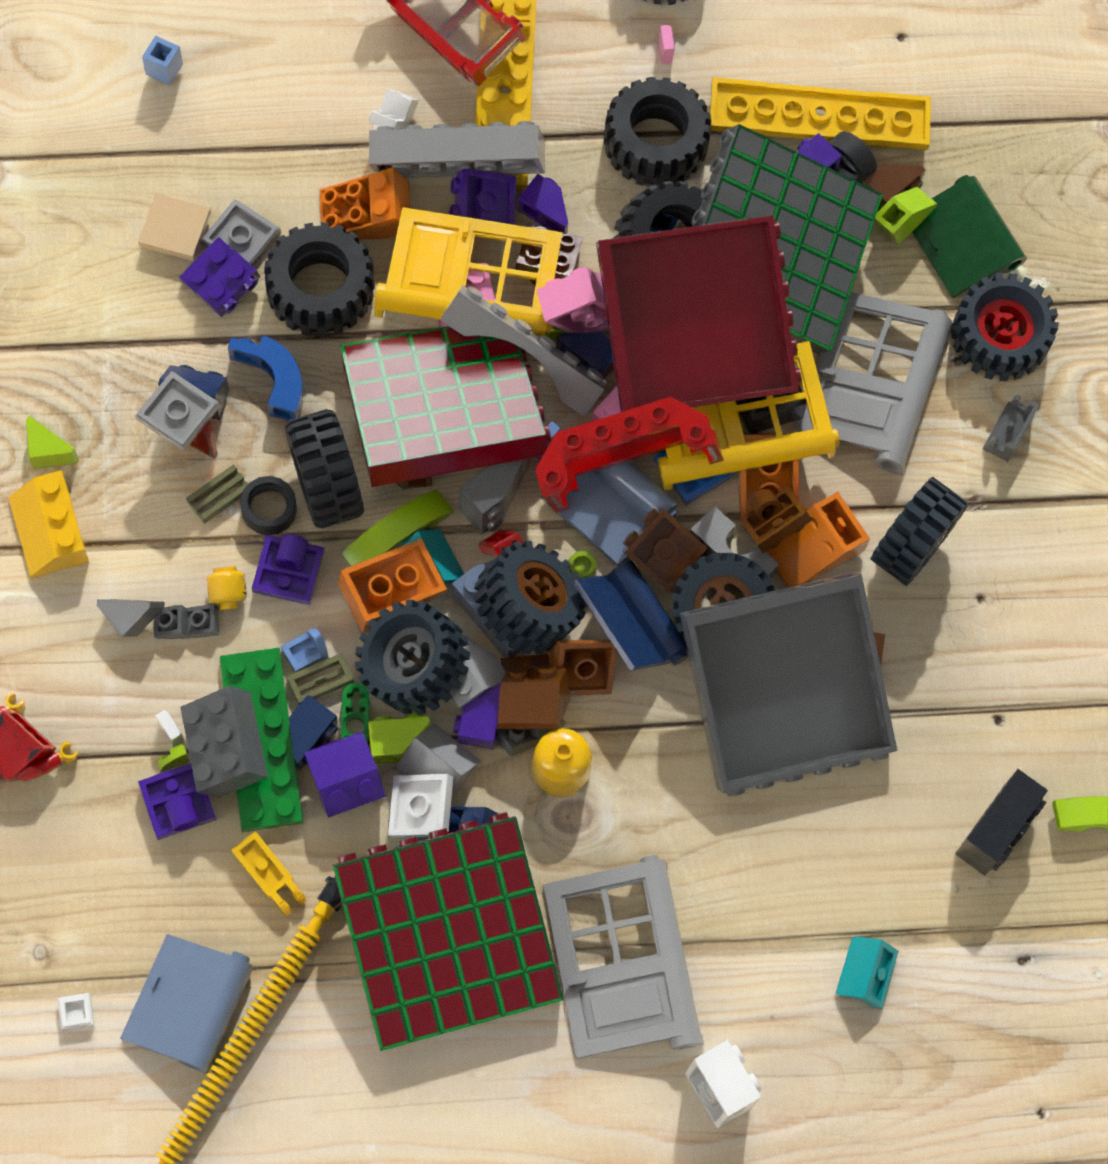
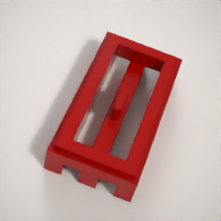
[478,529,523,556]

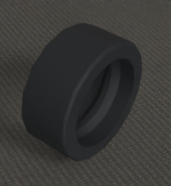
[829,131,877,184]
[240,476,297,535]

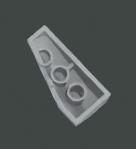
[449,633,506,713]

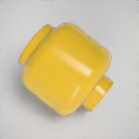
[206,566,247,610]

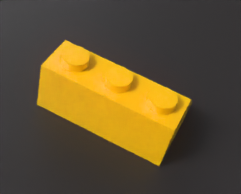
[9,470,89,578]

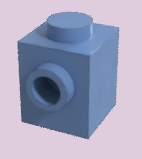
[142,35,183,86]

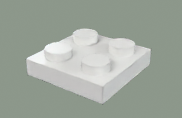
[388,774,453,838]

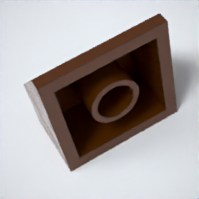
[497,665,571,729]

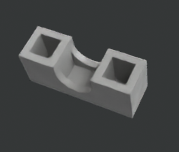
[690,506,779,593]

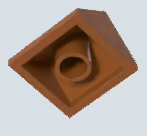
[548,639,617,696]

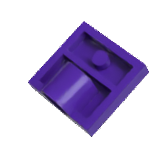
[251,534,325,605]
[138,763,217,840]

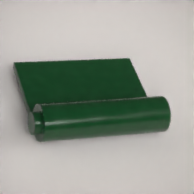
[912,175,1027,298]

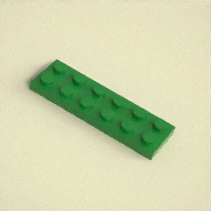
[220,648,303,833]

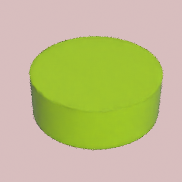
[568,551,597,578]

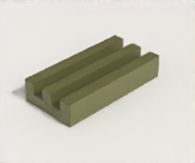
[186,465,249,524]
[287,653,354,705]

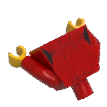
[0,693,78,782]

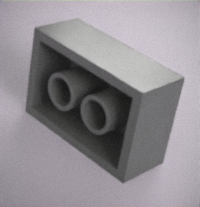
[180,686,268,798]

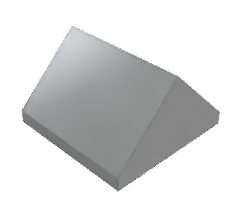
[396,724,481,795]

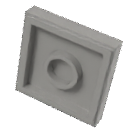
[201,199,281,266]
[135,371,220,451]

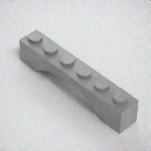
[440,285,606,417]

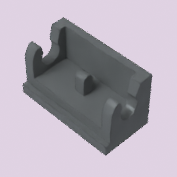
[982,395,1040,462]

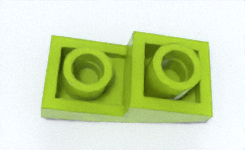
[1052,796,1108,832]

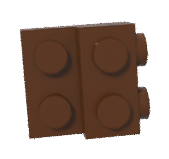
[622,507,707,592]

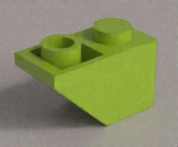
[875,187,938,246]
[368,713,430,764]

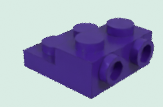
[449,168,516,225]
[179,237,261,317]

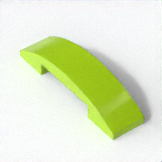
[341,489,454,566]

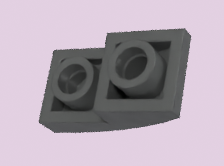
[154,604,219,639]
[496,719,565,757]

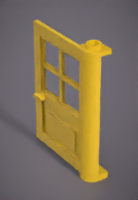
[374,207,562,337]
[658,341,840,491]

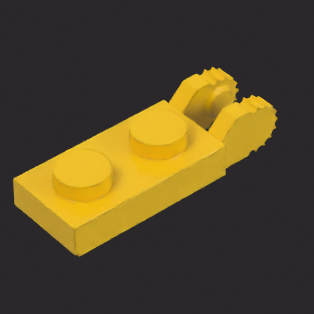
[231,831,307,916]

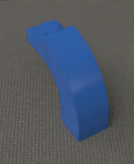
[228,335,303,421]

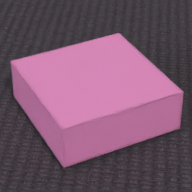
[658,25,675,64]

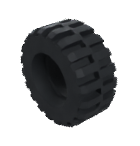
[604,77,712,186]
[613,181,703,238]
[264,222,375,337]
[284,409,364,529]

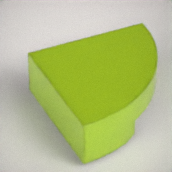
[157,744,189,772]

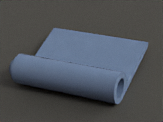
[541,461,679,566]
[120,934,253,1073]

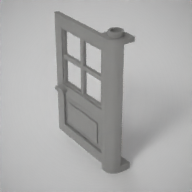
[794,292,952,475]
[543,855,704,1059]

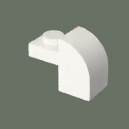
[368,89,419,130]

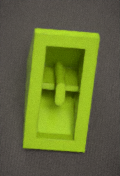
[26,416,79,469]

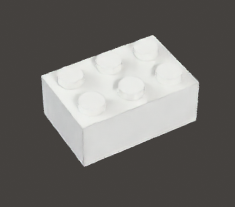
[685,1040,762,1129]

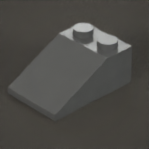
[459,458,531,535]

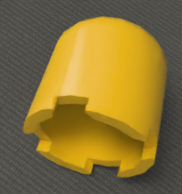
[531,728,592,798]

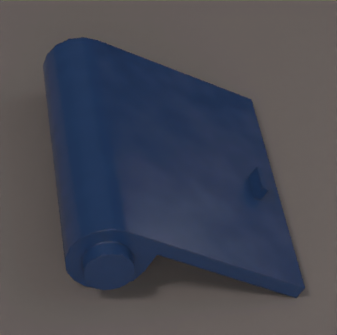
[573,560,688,671]

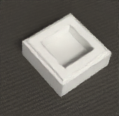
[156,710,184,747]
[58,993,94,1031]

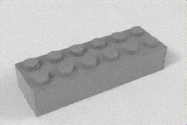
[369,121,545,178]

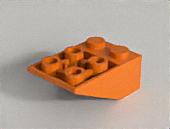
[319,167,411,240]
[766,492,870,587]

